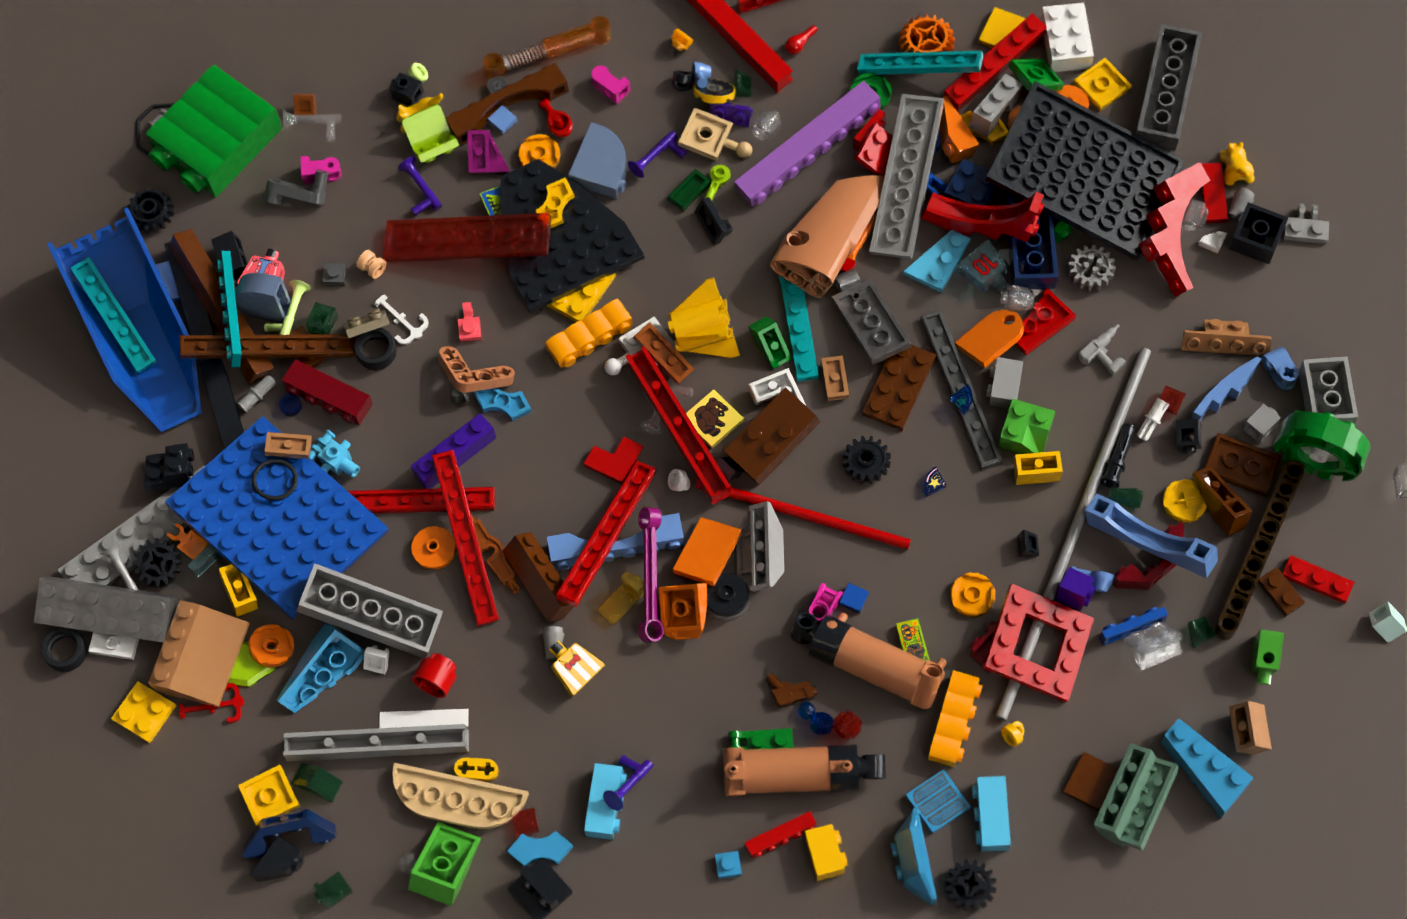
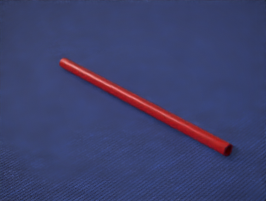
[695,480,911,550]

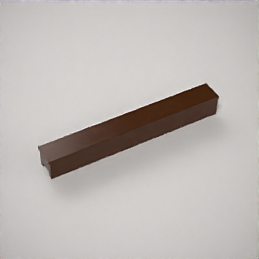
[168,229,274,384]

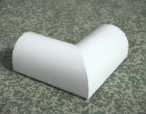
[748,368,806,406]

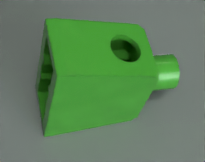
[1251,629,1284,685]

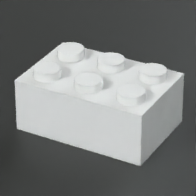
[1041,3,1094,73]

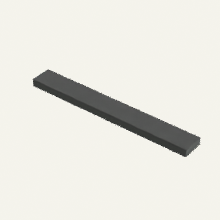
[921,310,1002,470]

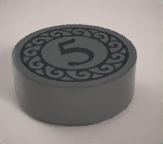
[487,76,508,94]

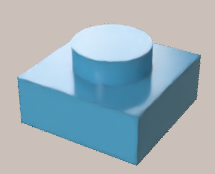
[715,851,742,879]

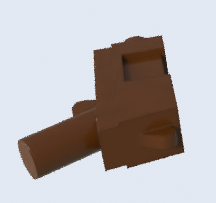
[766,673,818,708]

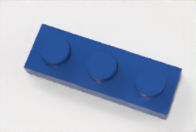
[1099,607,1168,646]

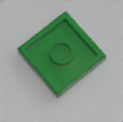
[1008,58,1064,91]

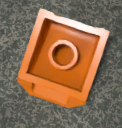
[658,583,707,640]

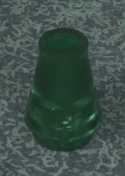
[1109,488,1143,510]

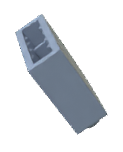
[568,122,627,199]
[235,273,291,323]

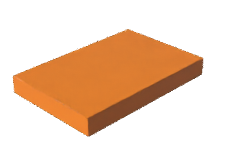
[673,517,742,586]

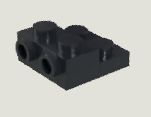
[144,443,194,492]

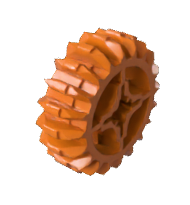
[899,13,955,53]

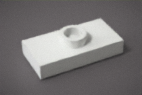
[88,632,139,660]

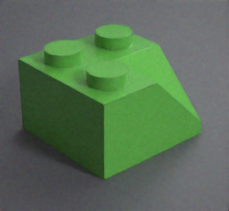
[998,399,1055,454]

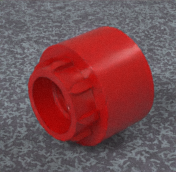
[411,653,457,698]

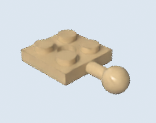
[678,107,752,161]

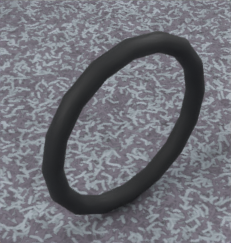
[251,459,298,501]

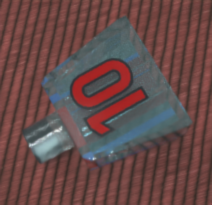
[957,239,1009,293]

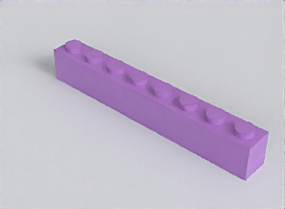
[734,81,881,207]

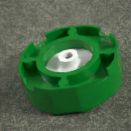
[1274,410,1371,481]

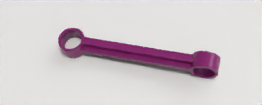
[638,507,664,643]

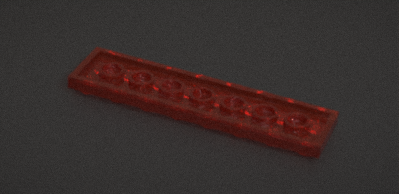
[383,213,552,263]

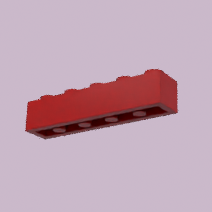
[745,811,817,858]

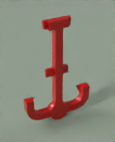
[179,683,245,724]

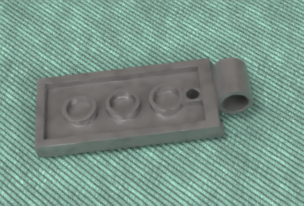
[831,268,911,365]

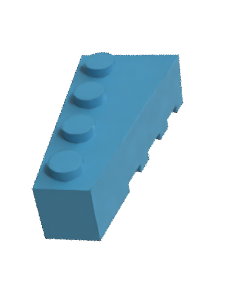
[1161,718,1253,819]

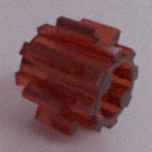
[832,710,863,741]

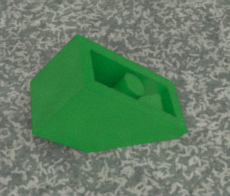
[748,316,792,369]

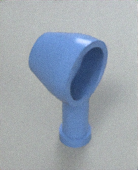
[692,62,711,88]
[1072,567,1114,593]

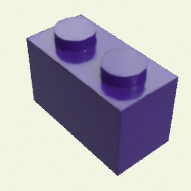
[1055,567,1095,612]

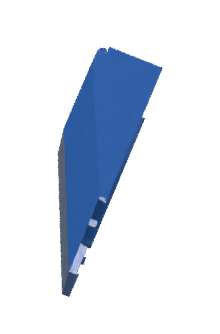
[47,208,202,432]

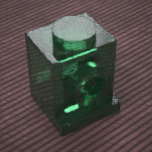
[306,302,339,335]

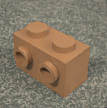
[1229,701,1272,755]

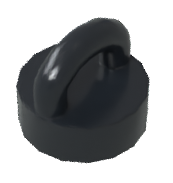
[672,70,694,91]

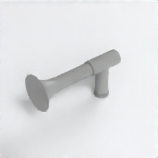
[100,543,138,590]

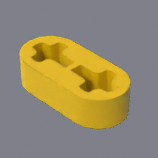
[454,758,499,782]

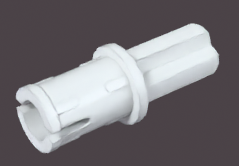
[1137,398,1170,441]

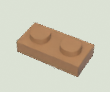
[821,355,849,401]
[265,432,312,459]

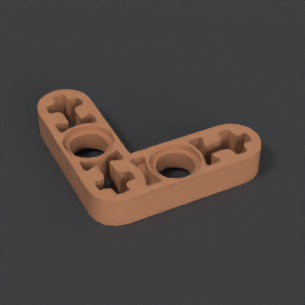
[438,346,515,393]

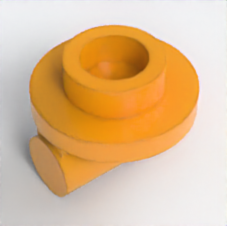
[670,28,693,51]

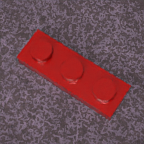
[1282,555,1355,604]

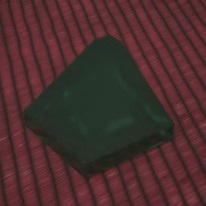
[1188,617,1217,648]

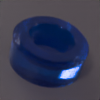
[279,394,302,416]

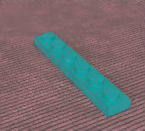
[857,51,983,75]
[217,251,242,367]
[71,257,157,374]
[779,275,819,382]

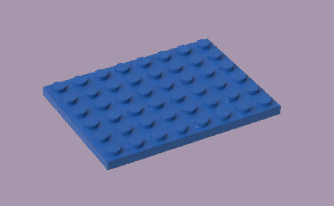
[165,416,389,620]

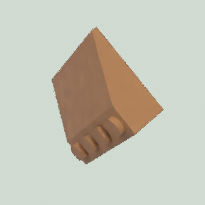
[148,600,250,707]

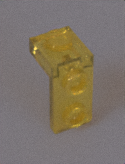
[598,571,644,625]

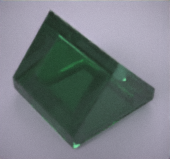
[733,70,752,97]

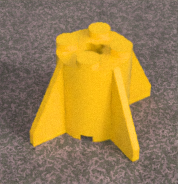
[668,277,740,358]

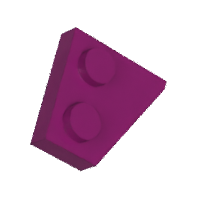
[467,130,509,173]

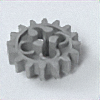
[1068,245,1116,291]

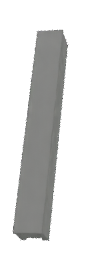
[283,724,469,762]

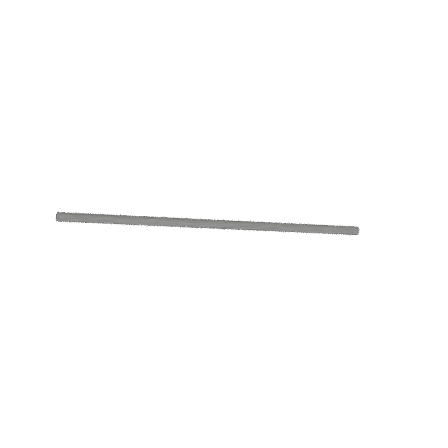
[995,347,1151,721]

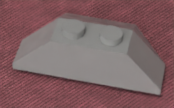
[736,501,784,592]

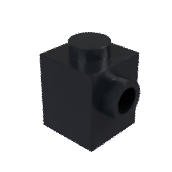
[389,72,424,106]

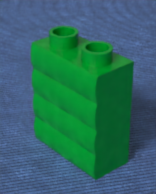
[146,65,283,198]

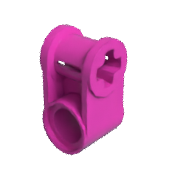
[809,583,843,624]

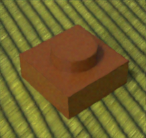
[293,94,317,116]

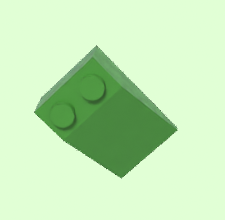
[408,822,481,906]

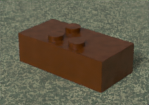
[724,387,820,485]

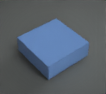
[488,105,518,134]

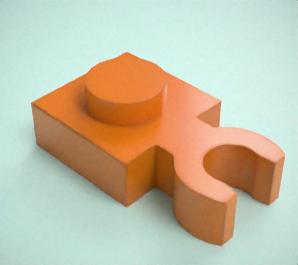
[167,523,209,562]

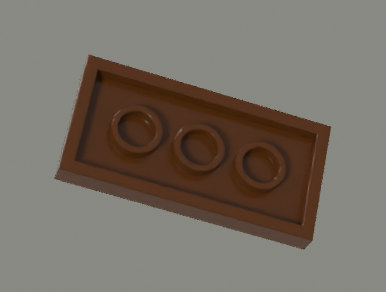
[862,345,936,431]

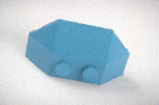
[891,808,937,905]

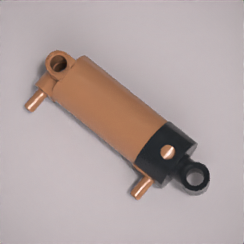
[790,612,947,709]
[723,744,886,796]

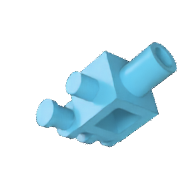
[310,429,360,478]

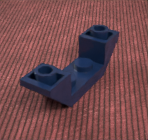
[243,809,337,859]

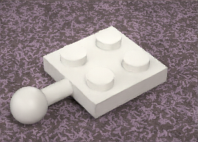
[604,317,677,375]

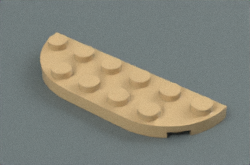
[393,763,529,829]

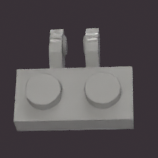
[1284,203,1329,244]

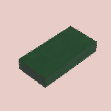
[667,169,711,212]

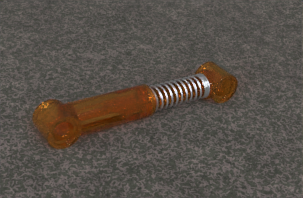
[483,16,611,80]

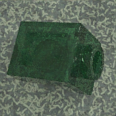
[313,872,353,908]

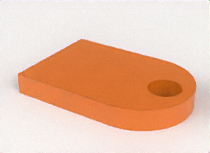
[955,310,1024,368]

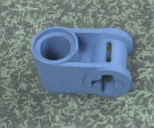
[1261,347,1299,391]

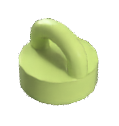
[407,63,428,83]

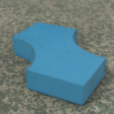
[474,388,532,421]
[507,830,574,866]

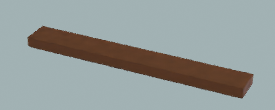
[179,334,356,358]

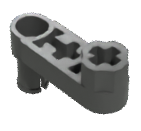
[264,170,329,205]

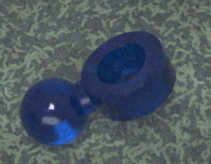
[798,702,834,735]

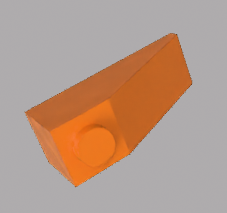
[939,96,979,164]

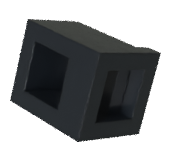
[1176,419,1202,454]

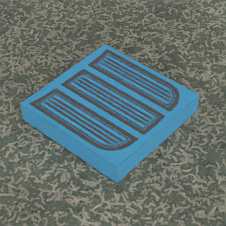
[905,769,971,834]

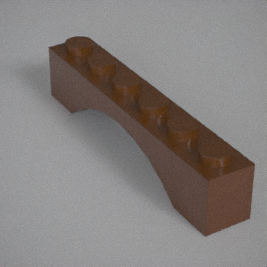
[446,63,569,147]

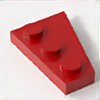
[1014,288,1076,355]

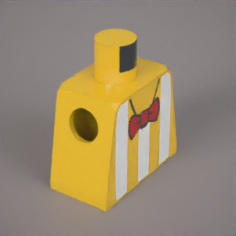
[549,641,605,697]

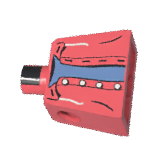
[237,249,285,285]

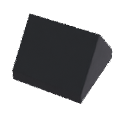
[1017,530,1040,558]

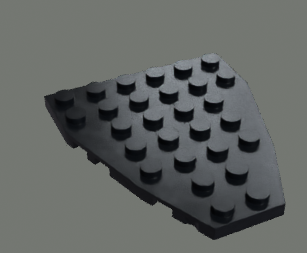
[501,159,644,313]

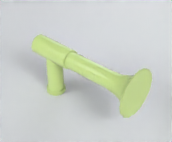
[264,280,311,335]

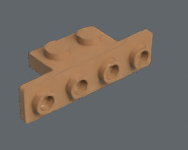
[1181,319,1272,356]

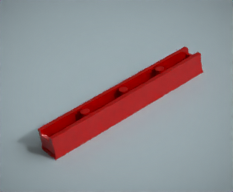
[687,0,793,93]
[626,346,732,505]

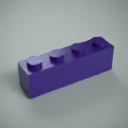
[411,413,496,489]

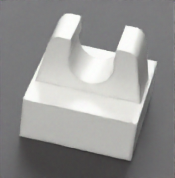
[363,645,389,674]

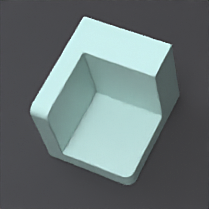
[1369,601,1407,642]

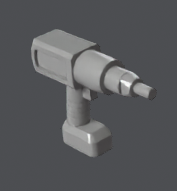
[1077,324,1126,376]

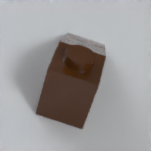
[1192,466,1252,536]

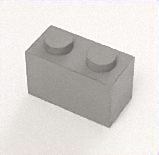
[986,357,1024,408]

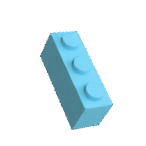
[584,763,627,840]
[972,776,1011,852]

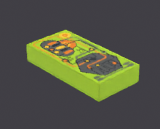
[896,618,929,661]

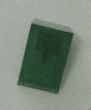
[291,763,343,803]

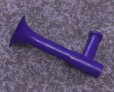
[628,131,687,178]
[398,156,442,216]
[603,755,653,811]

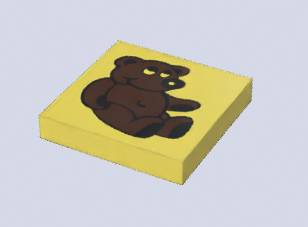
[686,389,744,449]

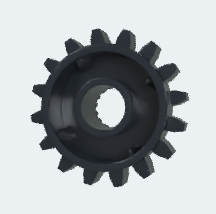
[126,188,174,233]
[843,436,891,484]

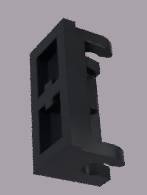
[211,230,248,280]

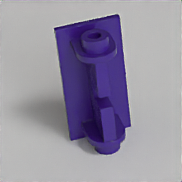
[709,102,753,127]

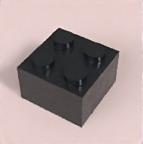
[1229,202,1289,264]

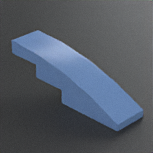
[1191,356,1261,421]

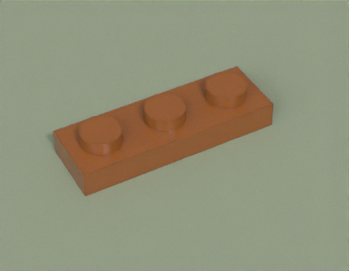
[633,322,694,385]

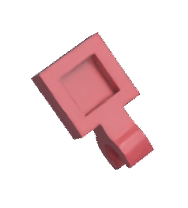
[458,302,482,342]

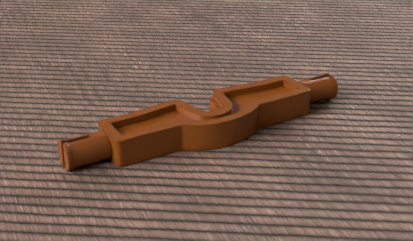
[471,514,521,595]

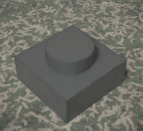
[323,263,347,286]

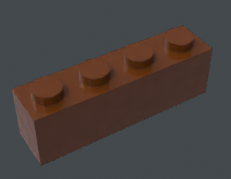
[503,532,574,623]

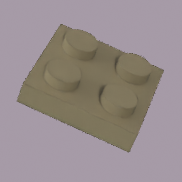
[344,308,390,338]

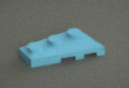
[903,230,971,293]

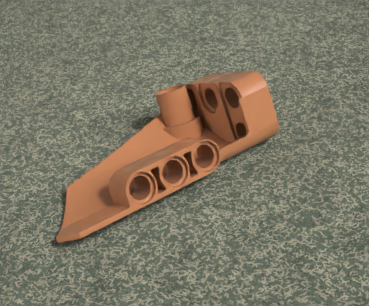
[770,175,884,298]

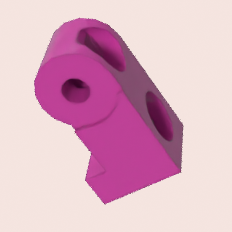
[591,65,631,104]
[301,156,342,184]

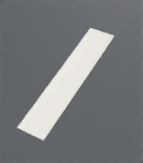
[379,709,468,728]

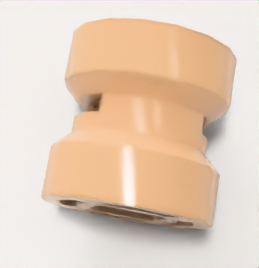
[356,250,387,279]

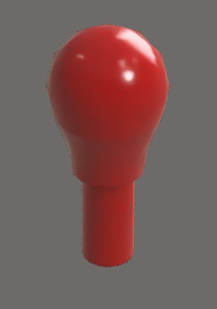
[785,25,818,55]

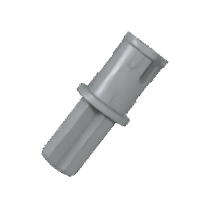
[237,376,276,413]

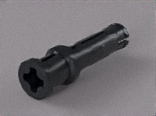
[1100,423,1136,489]

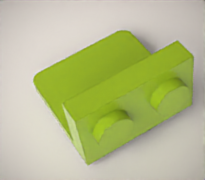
[402,104,459,163]

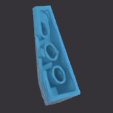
[277,623,365,713]

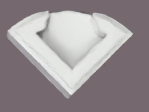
[1198,231,1227,254]

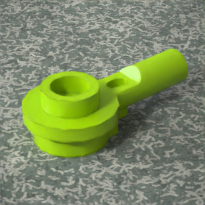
[704,164,731,200]

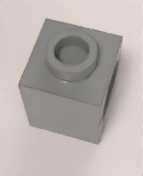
[1243,404,1281,444]

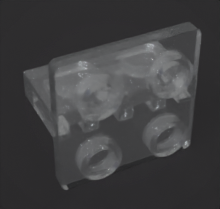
[1124,622,1183,671]

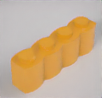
[545,299,633,368]
[928,670,983,768]

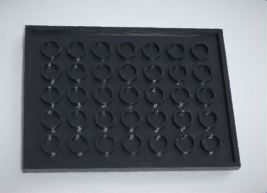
[985,81,1184,261]

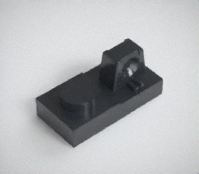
[694,197,733,244]

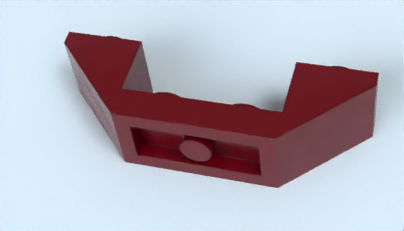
[1113,522,1184,590]

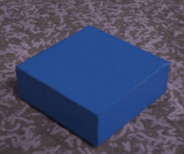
[839,583,869,613]

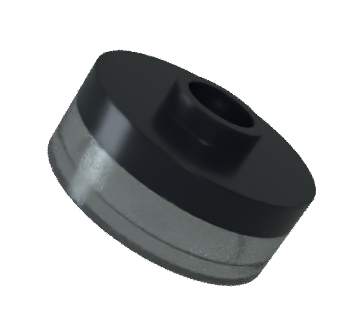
[707,573,750,621]

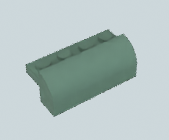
[1094,743,1179,851]

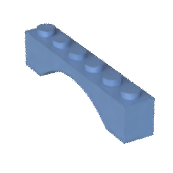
[1085,493,1218,578]
[547,513,685,570]

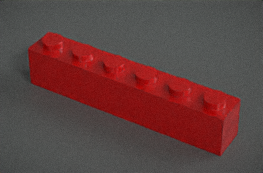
[942,13,1047,113]

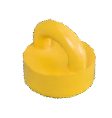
[1001,721,1024,747]

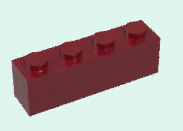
[282,359,373,425]

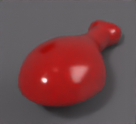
[539,98,573,138]

